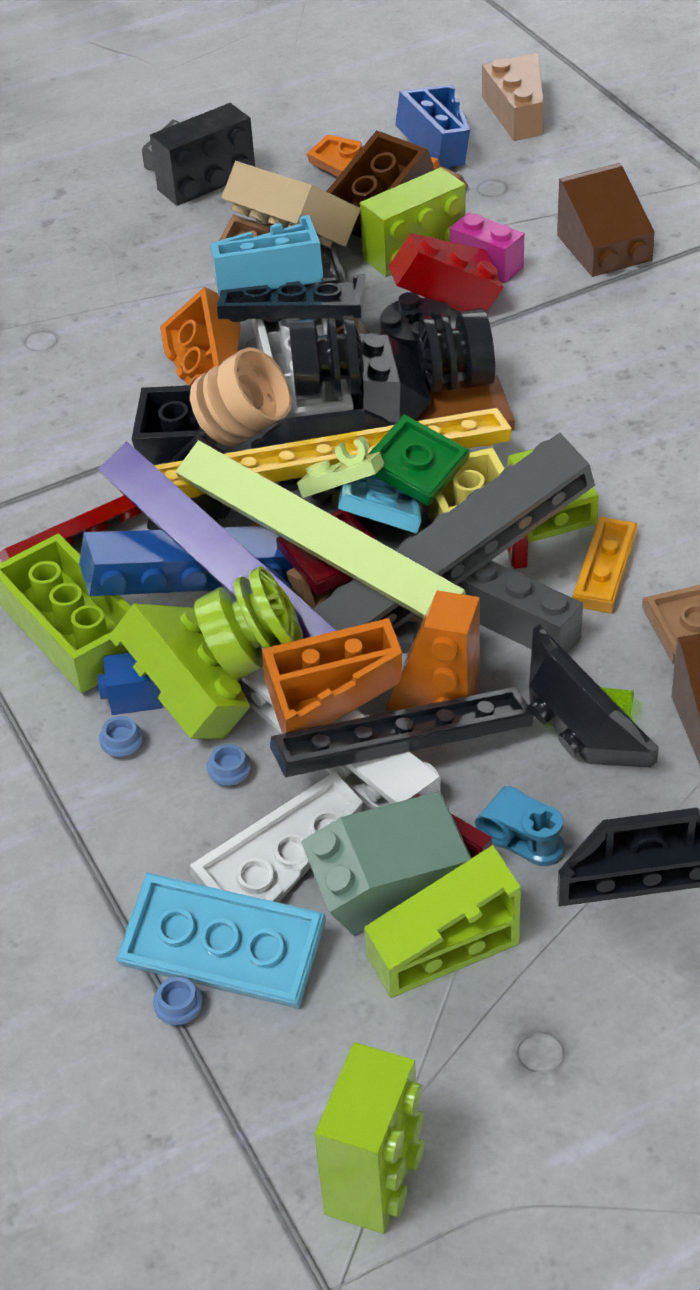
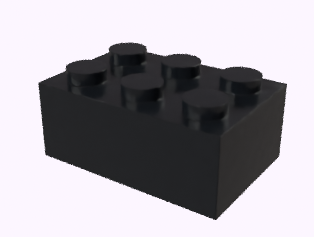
[150,103,255,206]

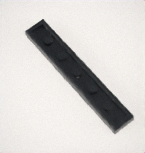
[270,687,534,778]

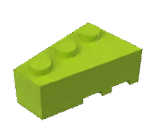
[364,845,521,998]

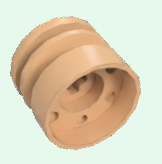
[190,347,292,447]

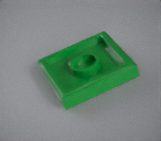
[368,414,471,506]

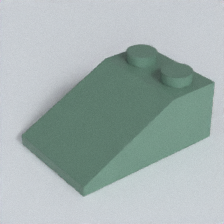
[301,791,472,936]

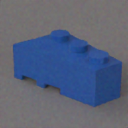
[395,84,470,169]

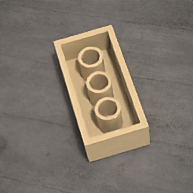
[221,161,361,248]

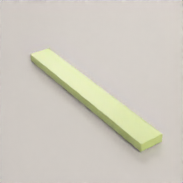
[175,440,466,619]

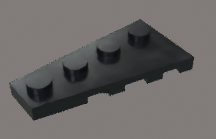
[217,274,365,322]

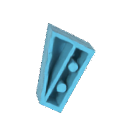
[210,214,323,296]

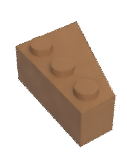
[482,53,543,141]

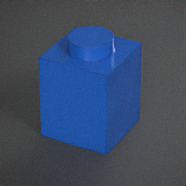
[97,653,162,715]

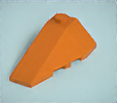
[160,286,241,385]

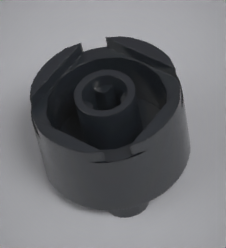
[380,292,451,354]

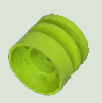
[194,566,304,680]

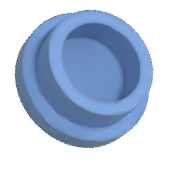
[99,716,143,757]
[207,744,251,785]
[153,977,202,1025]

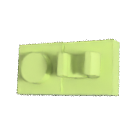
[297,436,384,498]

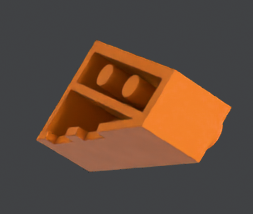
[385,590,480,711]
[262,618,402,734]

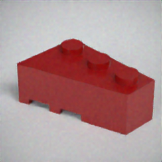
[388,233,504,313]

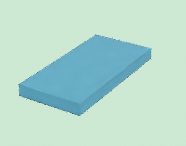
[338,475,421,534]
[116,872,326,1009]

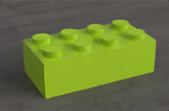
[0,533,131,694]

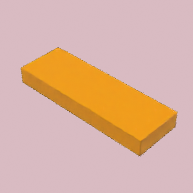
[572,517,638,614]

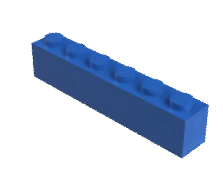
[79,526,294,596]

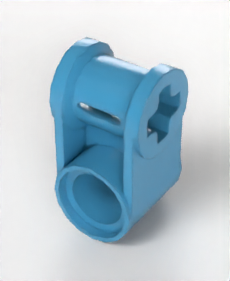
[475,786,564,866]

